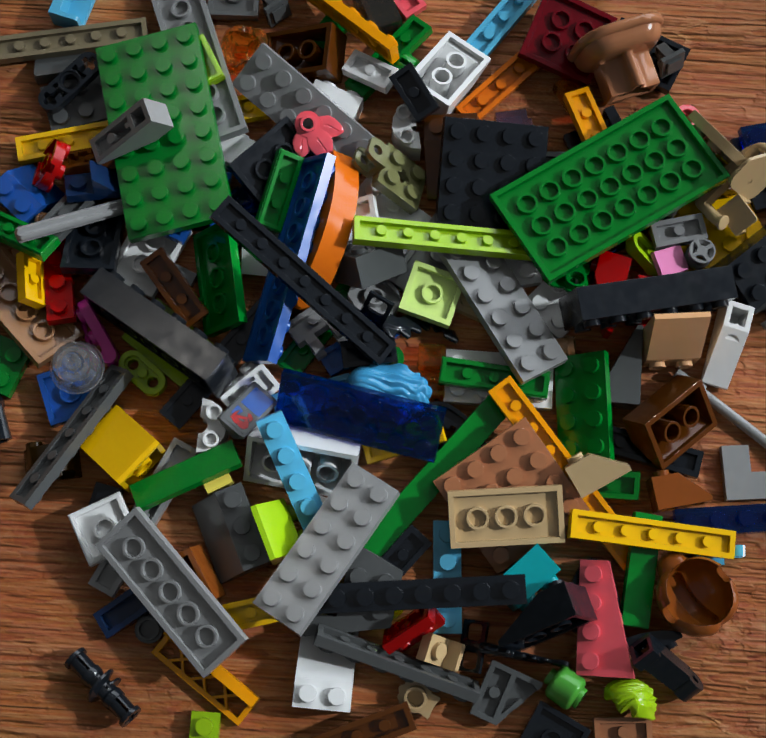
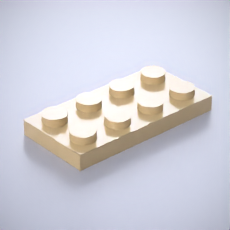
[447,484,566,549]

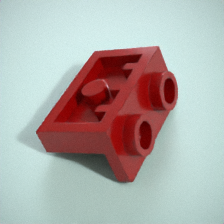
[382,608,445,655]

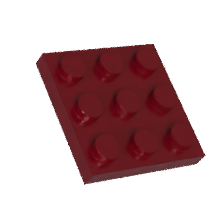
[517,0,617,87]

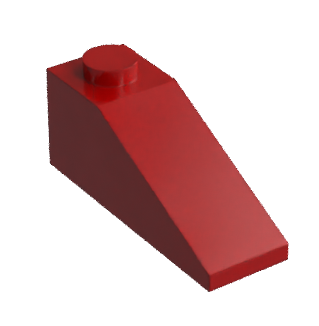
[590,251,632,339]

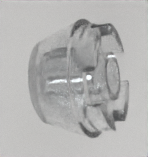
[50,341,105,394]

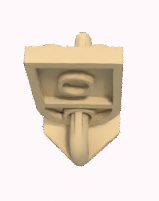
[688,109,766,230]

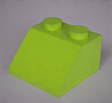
[250,498,303,566]

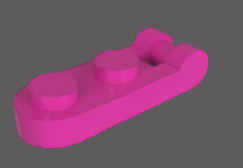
[75,299,121,367]

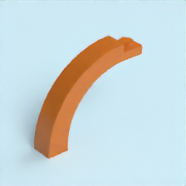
[293,150,359,311]

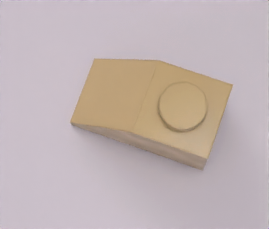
[564,452,632,498]

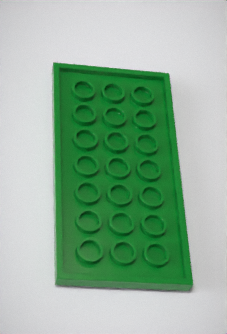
[95,22,231,244]
[489,93,731,285]

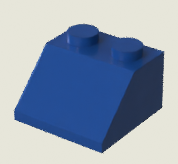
[0,164,65,224]

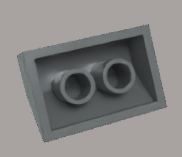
[192,482,272,584]

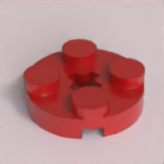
[32,138,71,193]

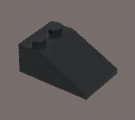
[498,579,597,651]

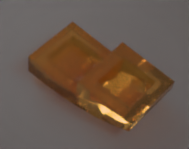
[418,343,446,401]

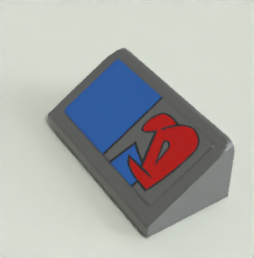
[217,382,278,439]

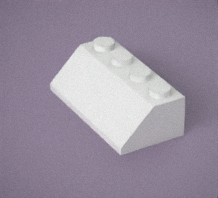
[243,424,363,496]

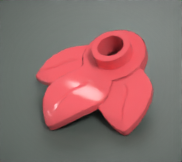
[293,111,344,157]

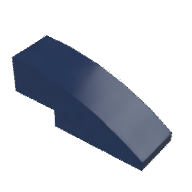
[93,589,150,639]

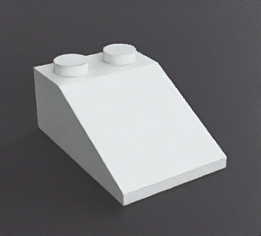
[416,31,491,115]
[292,631,359,713]

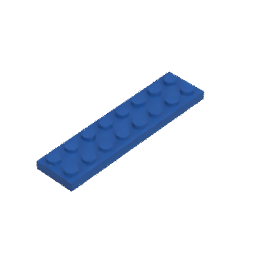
[242,152,336,364]

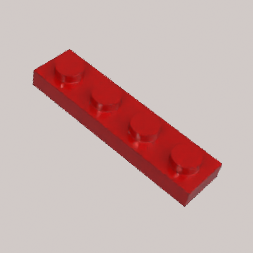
[43,238,76,326]

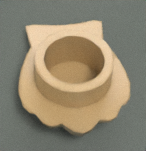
[397,681,440,719]

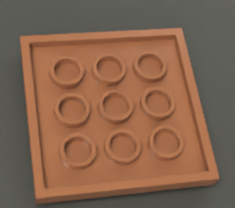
[433,417,590,574]

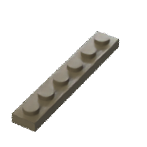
[0,17,148,65]

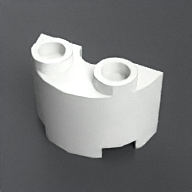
[391,104,421,161]
[196,398,229,455]

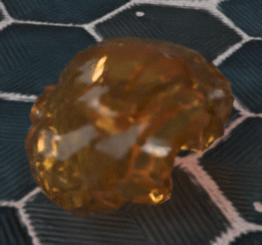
[220,25,268,77]

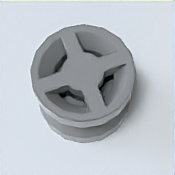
[684,238,716,270]

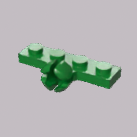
[344,14,433,102]

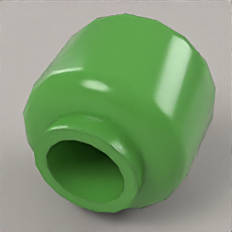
[544,667,588,710]

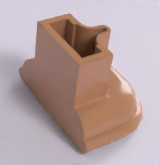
[567,12,664,106]

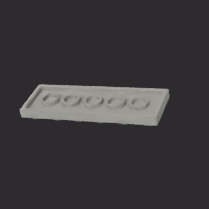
[232,43,378,176]
[437,252,568,386]
[253,462,400,637]
[95,506,249,678]

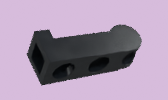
[629,632,704,702]

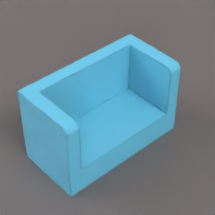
[48,0,96,28]

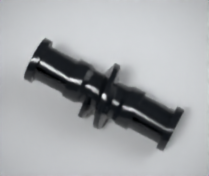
[64,647,141,728]

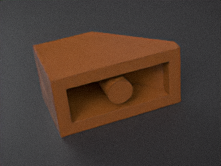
[646,470,713,514]

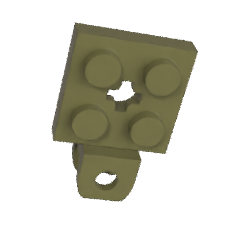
[352,137,426,215]

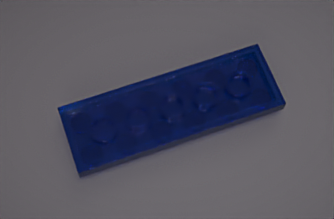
[275,368,447,463]

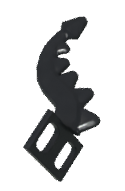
[360,290,459,344]
[459,619,569,674]

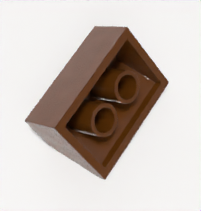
[622,375,718,470]

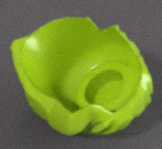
[604,678,657,720]

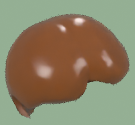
[656,552,739,637]

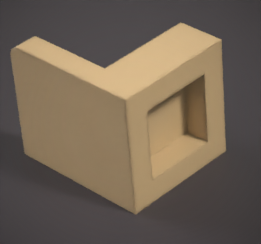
[717,194,758,236]

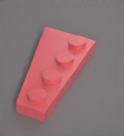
[576,559,635,679]

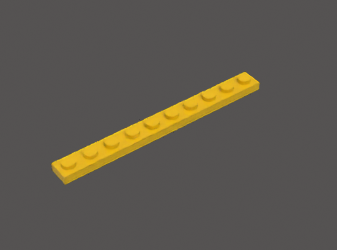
[15,95,271,165]

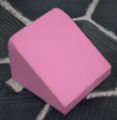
[651,245,689,276]

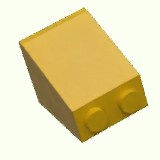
[80,404,166,493]

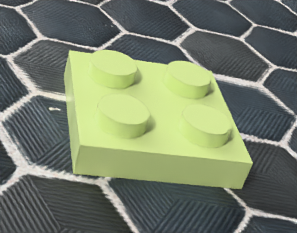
[397,260,461,329]

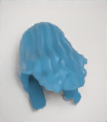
[345,363,432,421]

